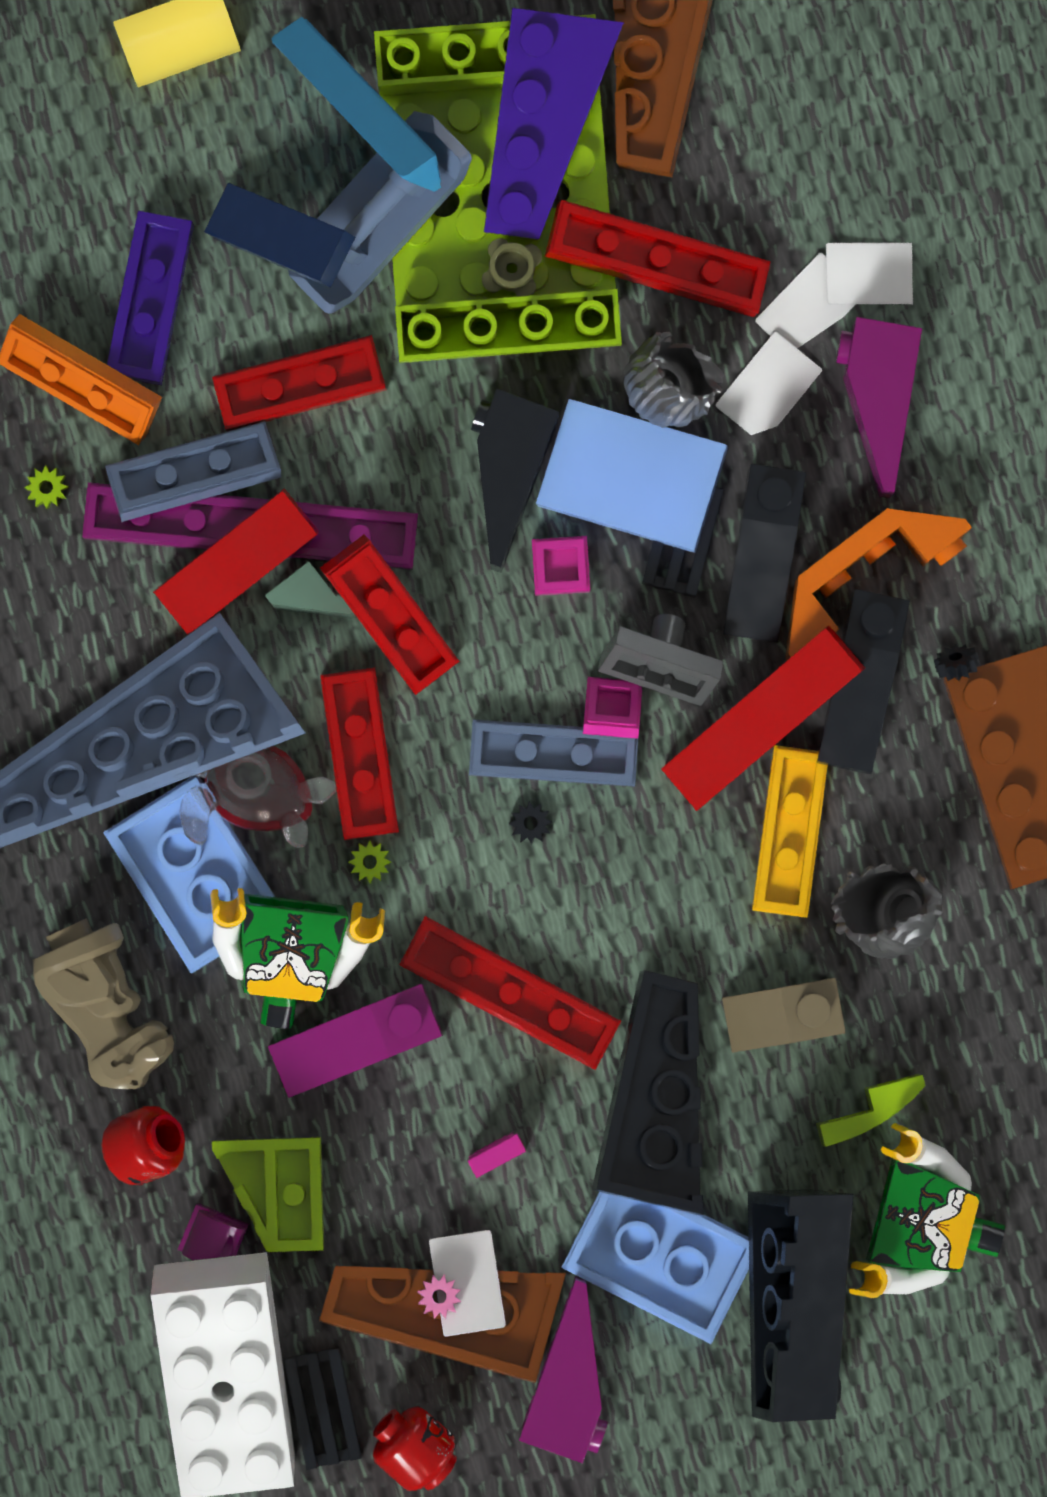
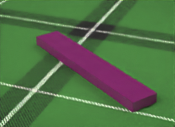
[82,482,418,570]

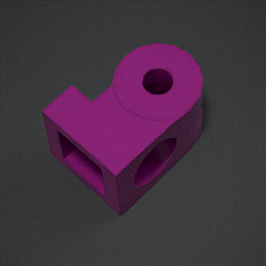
[177,1203,249,1261]

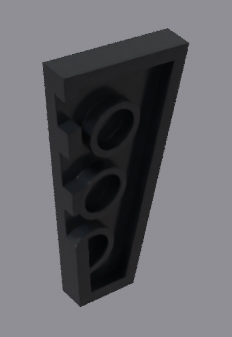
[592,970,704,1215]

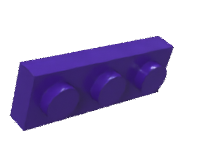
[107,210,194,386]

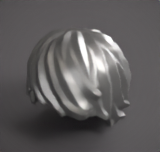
[623,332,724,428]
[831,863,943,959]

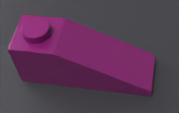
[836,317,922,498]
[268,984,443,1098]
[519,1276,608,1464]

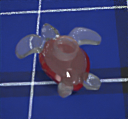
[180,745,336,848]

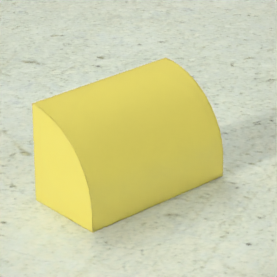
[113,0,241,87]

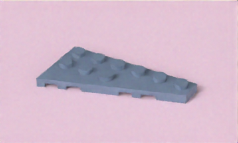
[0,613,305,848]

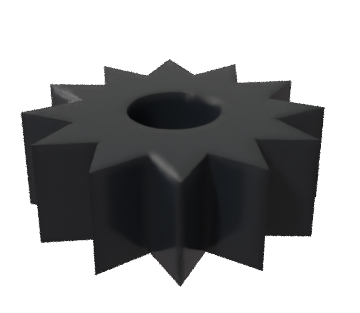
[934,644,980,681]
[509,801,553,845]

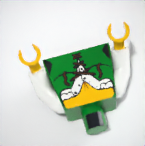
[210,888,385,1029]
[849,1123,1005,1298]

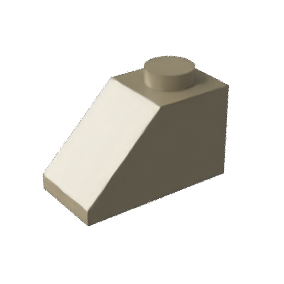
[722,978,846,1053]

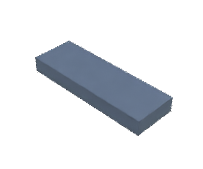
[105,421,281,522]
[469,719,638,787]

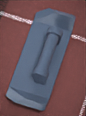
[288,111,472,314]

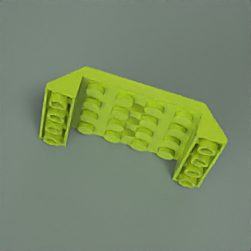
[374,14,622,363]

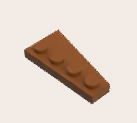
[613,0,713,178]
[943,645,1047,889]
[319,1266,566,1383]

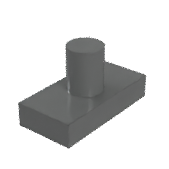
[598,614,724,706]

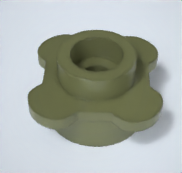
[482,238,542,296]

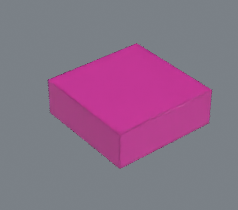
[532,536,590,596]
[583,677,642,739]
[467,1131,526,1178]

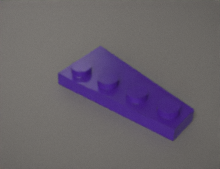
[484,8,624,239]

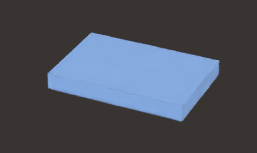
[536,399,728,553]
[103,774,275,974]
[561,1192,749,1344]

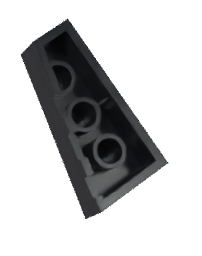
[748,1189,854,1422]

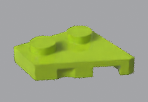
[212,1137,324,1252]

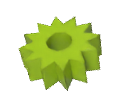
[24,465,69,510]
[348,840,392,884]

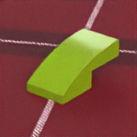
[816,1074,926,1147]

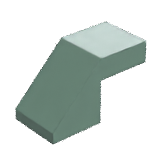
[265,562,355,619]

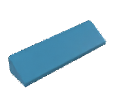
[272,17,441,192]

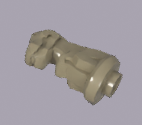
[32,918,174,1089]

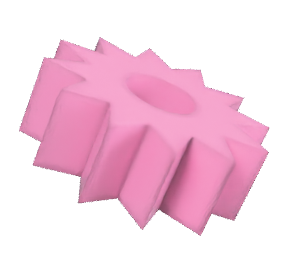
[417,1274,461,1319]

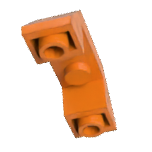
[785,508,972,660]

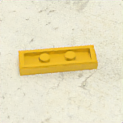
[752,745,828,918]

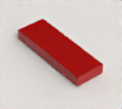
[212,335,386,432]
[153,488,319,635]
[320,534,460,695]
[320,667,399,841]

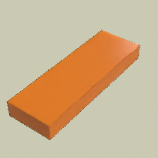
[0,314,162,445]

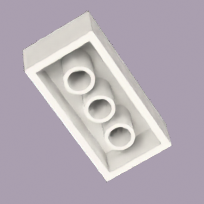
[151,1252,295,1497]

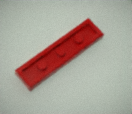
[545,200,771,317]
[661,626,865,811]
[399,916,621,1070]

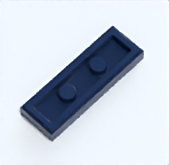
[204,183,356,288]

